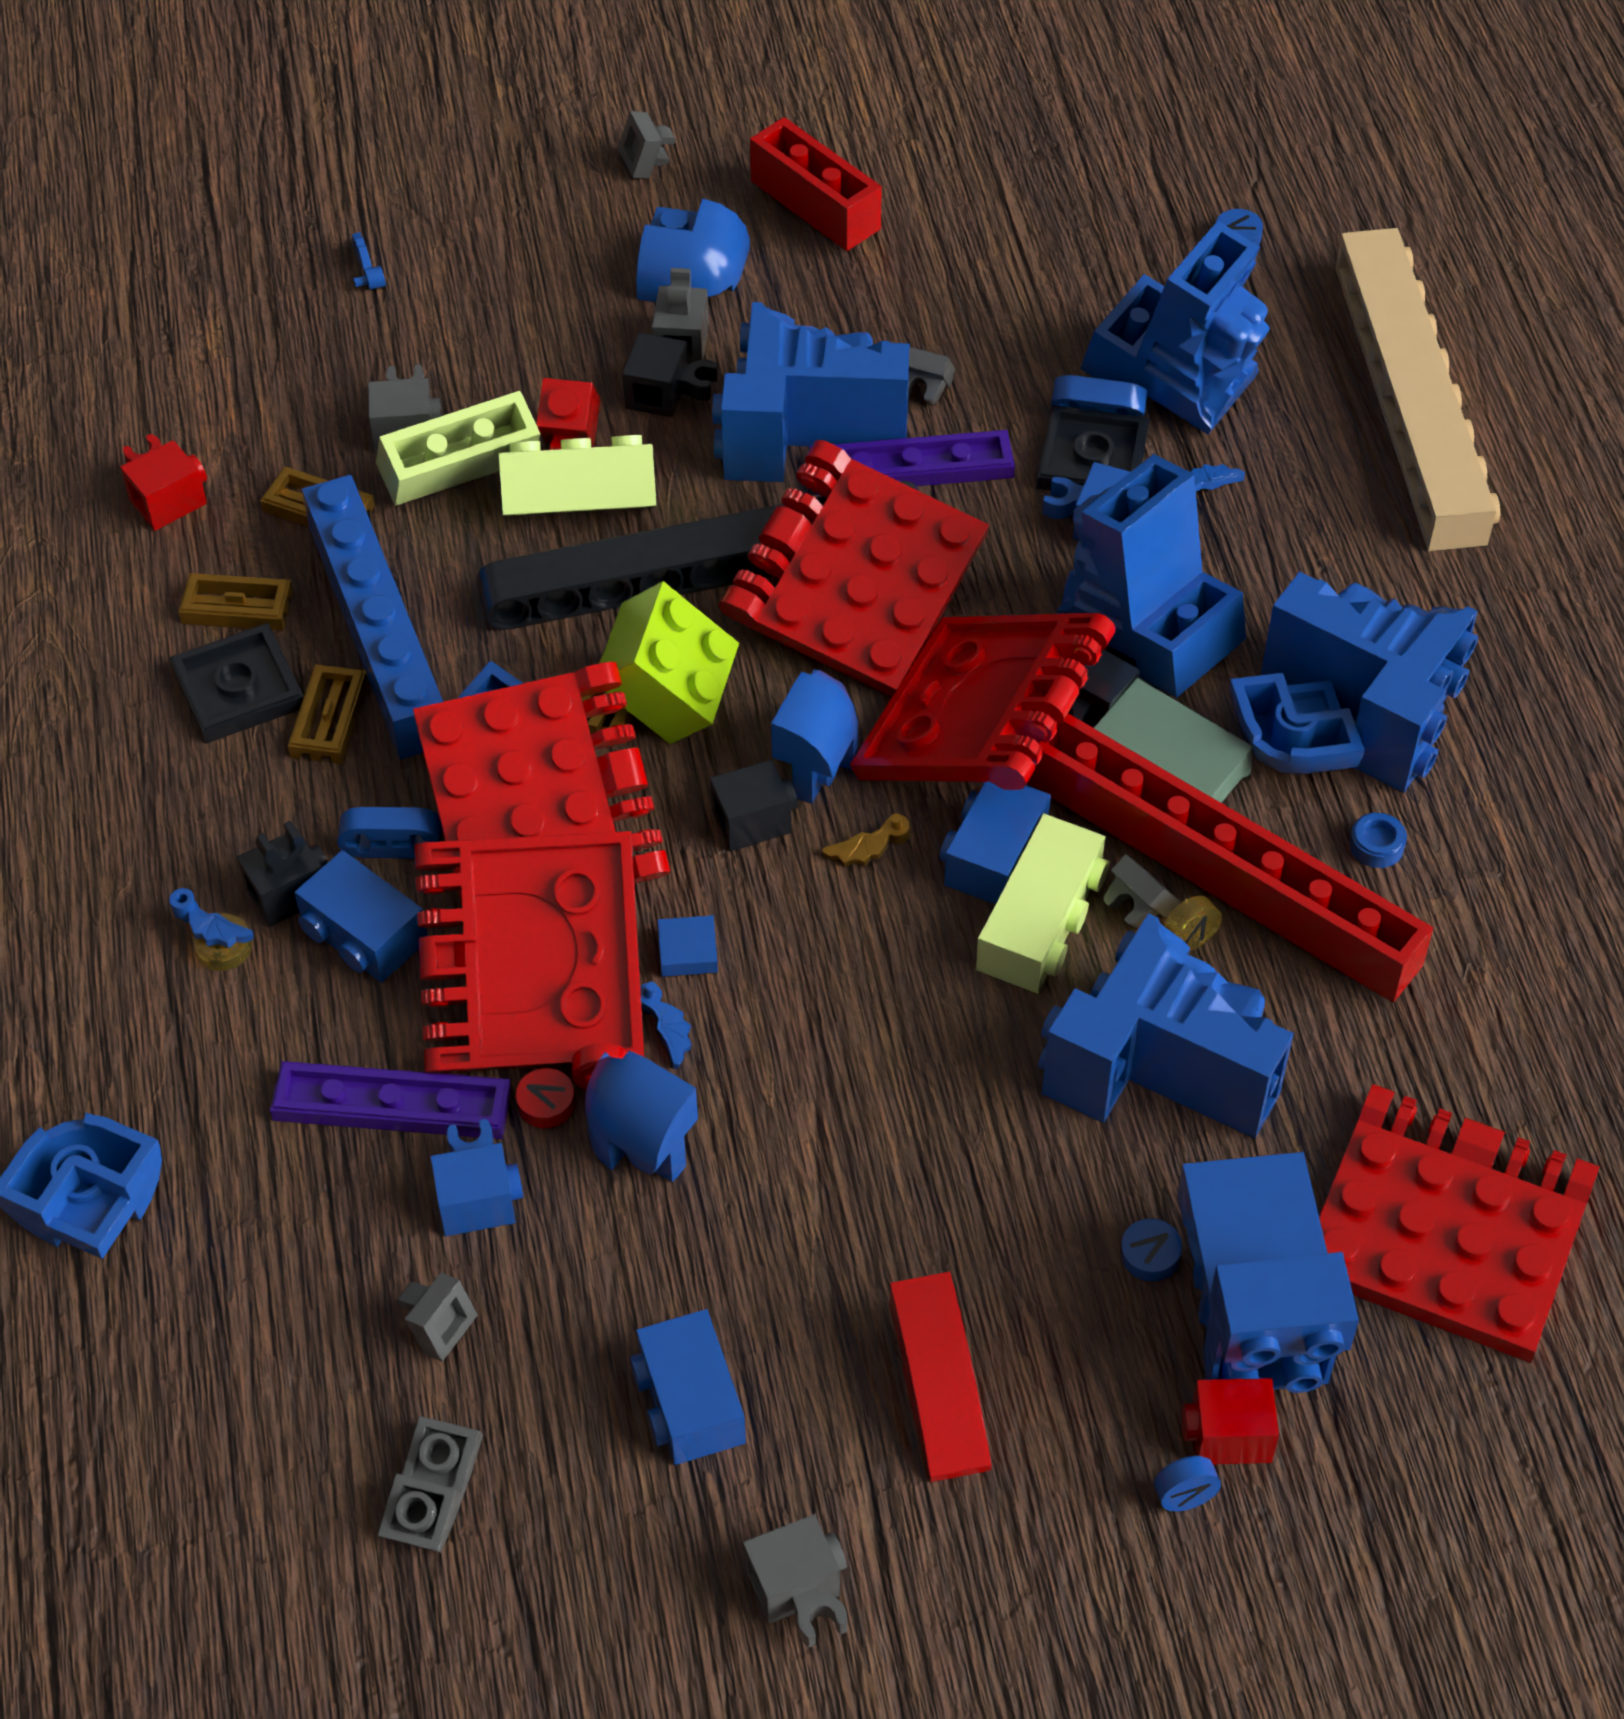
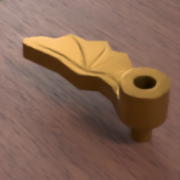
[822,813,911,867]

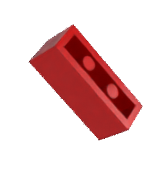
[750,117,882,251]

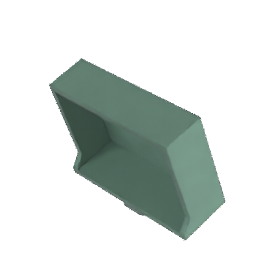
[1094,678,1253,803]

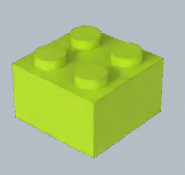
[600,581,739,744]

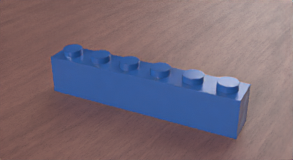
[302,475,443,760]

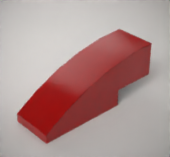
[889,1271,992,1483]

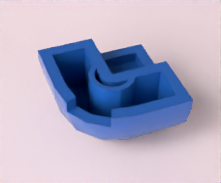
[636,198,750,302]
[771,669,858,804]
[1229,673,1365,775]
[585,1050,698,1183]
[0,1113,162,1259]

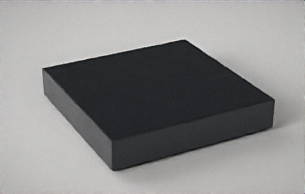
[1036,405,1150,491]
[169,623,304,744]

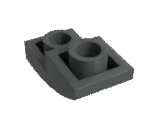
[378,1416,483,1553]

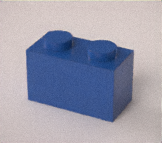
[939,782,1051,905]
[294,850,428,983]
[629,1309,746,1465]

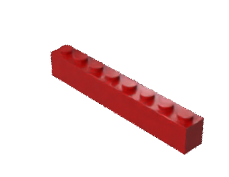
[1027,713,1434,1003]

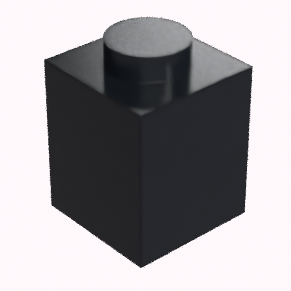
[710,759,798,852]

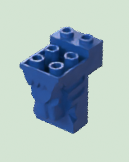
[1080,221,1270,435]
[712,302,910,482]
[1057,454,1246,698]
[1261,571,1478,793]
[1038,913,1294,1139]
[1177,1152,1359,1393]

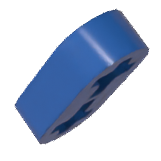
[1051,375,1148,417]
[337,807,443,859]

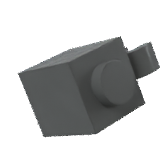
[652,268,709,364]
[368,364,442,453]
[743,1514,847,1647]

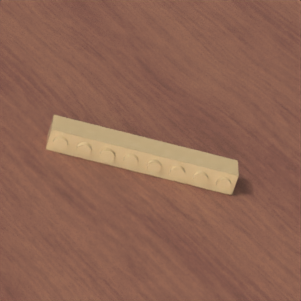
[1335,228,1500,551]

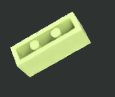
[376,391,540,506]
[499,435,657,516]
[976,813,1110,993]

